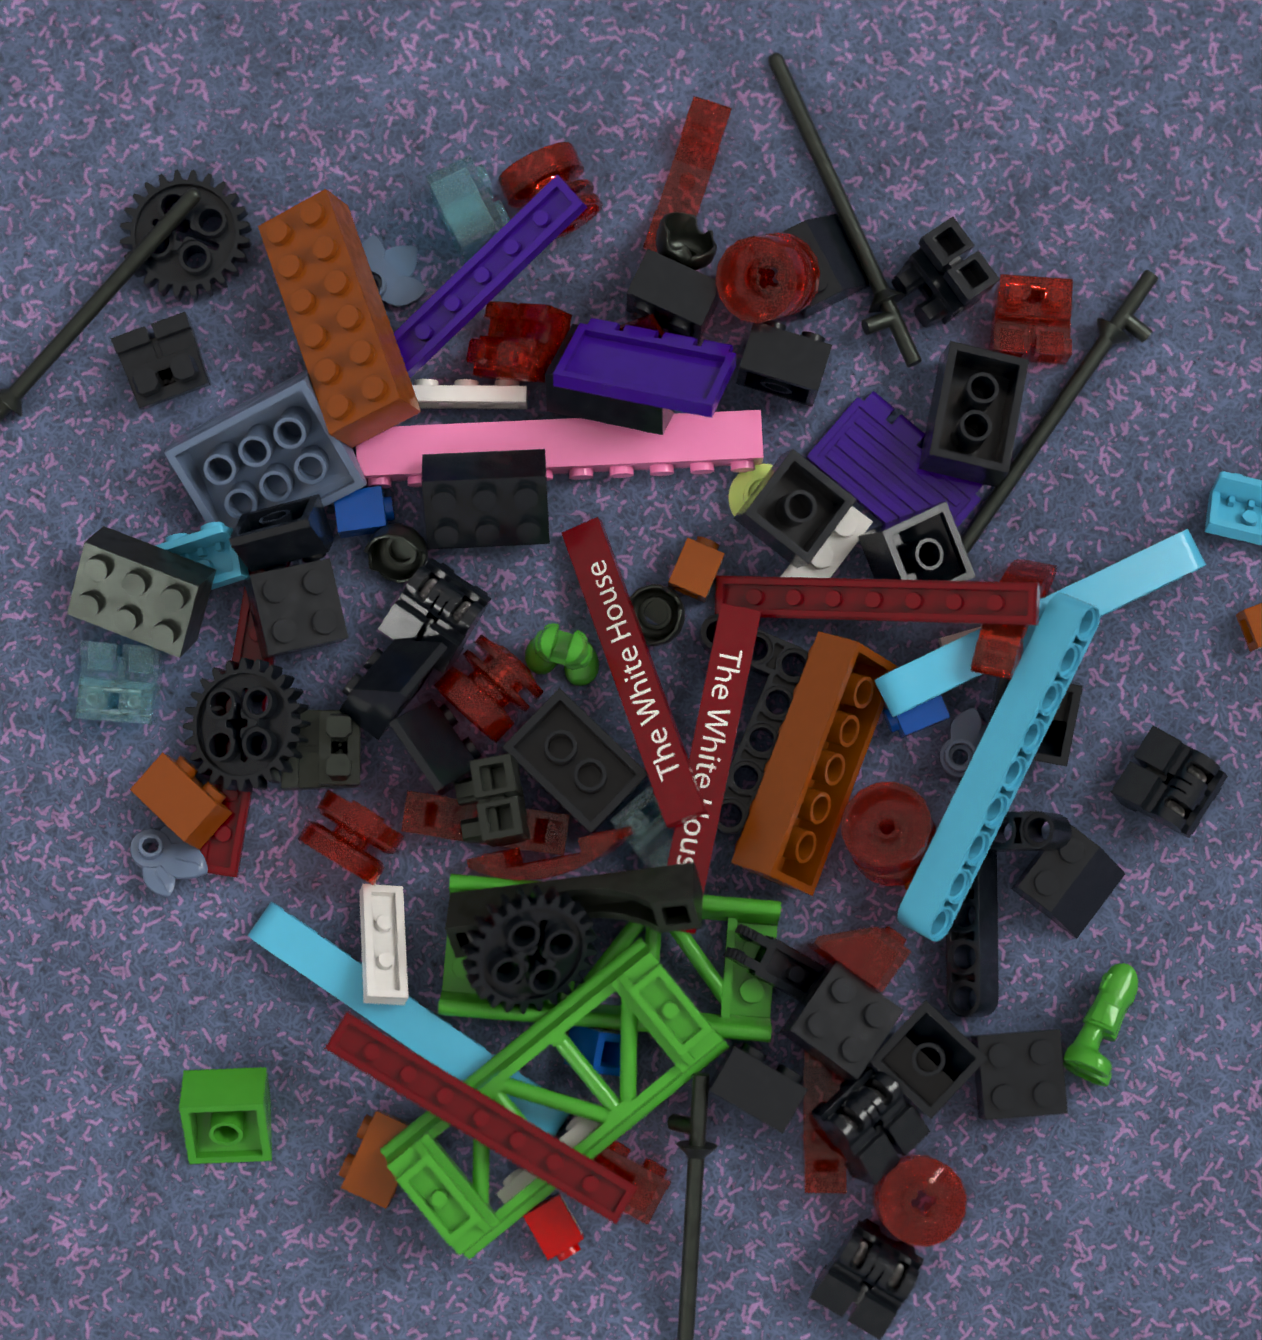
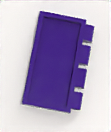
[553,318,736,418]
[805,391,984,528]

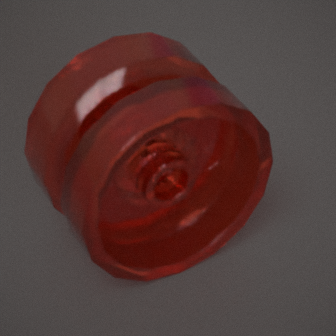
[841,782,937,886]
[297,790,405,886]

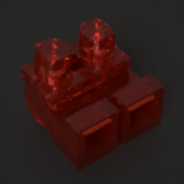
[989,274,1073,364]
[466,301,572,383]

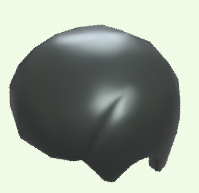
[656,212,717,270]
[364,523,428,584]
[630,584,685,647]

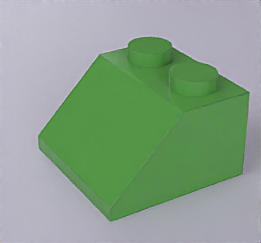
[179,1067,272,1164]

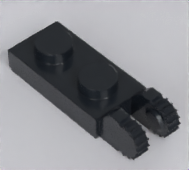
[724,924,824,1001]

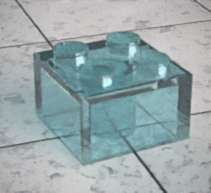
[426,155,510,264]

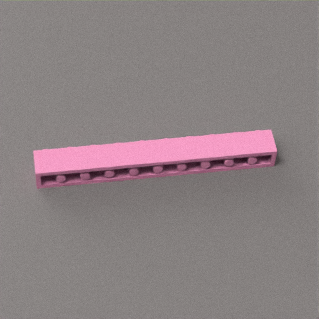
[356,410,764,489]

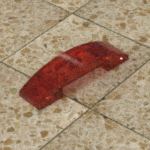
[643,96,732,253]
[971,558,1057,679]
[401,791,570,856]
[466,826,633,880]
[803,1050,847,1194]

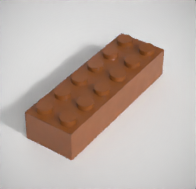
[258,189,422,448]
[731,631,898,896]

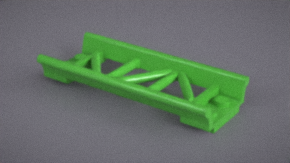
[438,874,781,1042]
[380,937,730,1260]

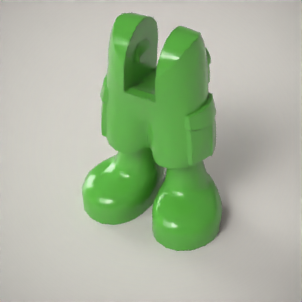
[525,623,599,686]
[1063,963,1139,1087]

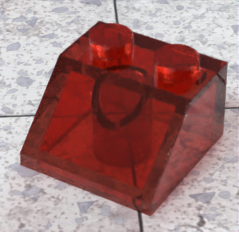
[807,926,911,993]

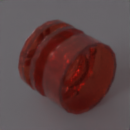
[497,142,603,239]
[715,232,820,323]
[434,634,544,744]
[872,1153,967,1247]

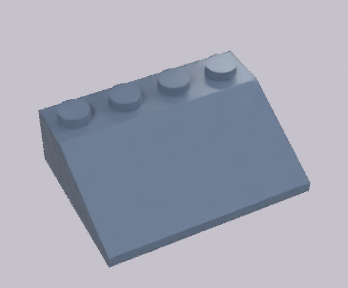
[164,370,367,529]

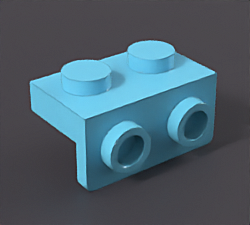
[1205,471,1262,546]
[155,522,249,590]

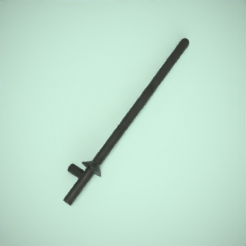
[768,53,922,368]
[0,188,201,422]
[960,270,1158,555]
[667,1073,718,1340]

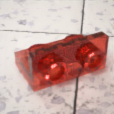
[592,1141,671,1225]

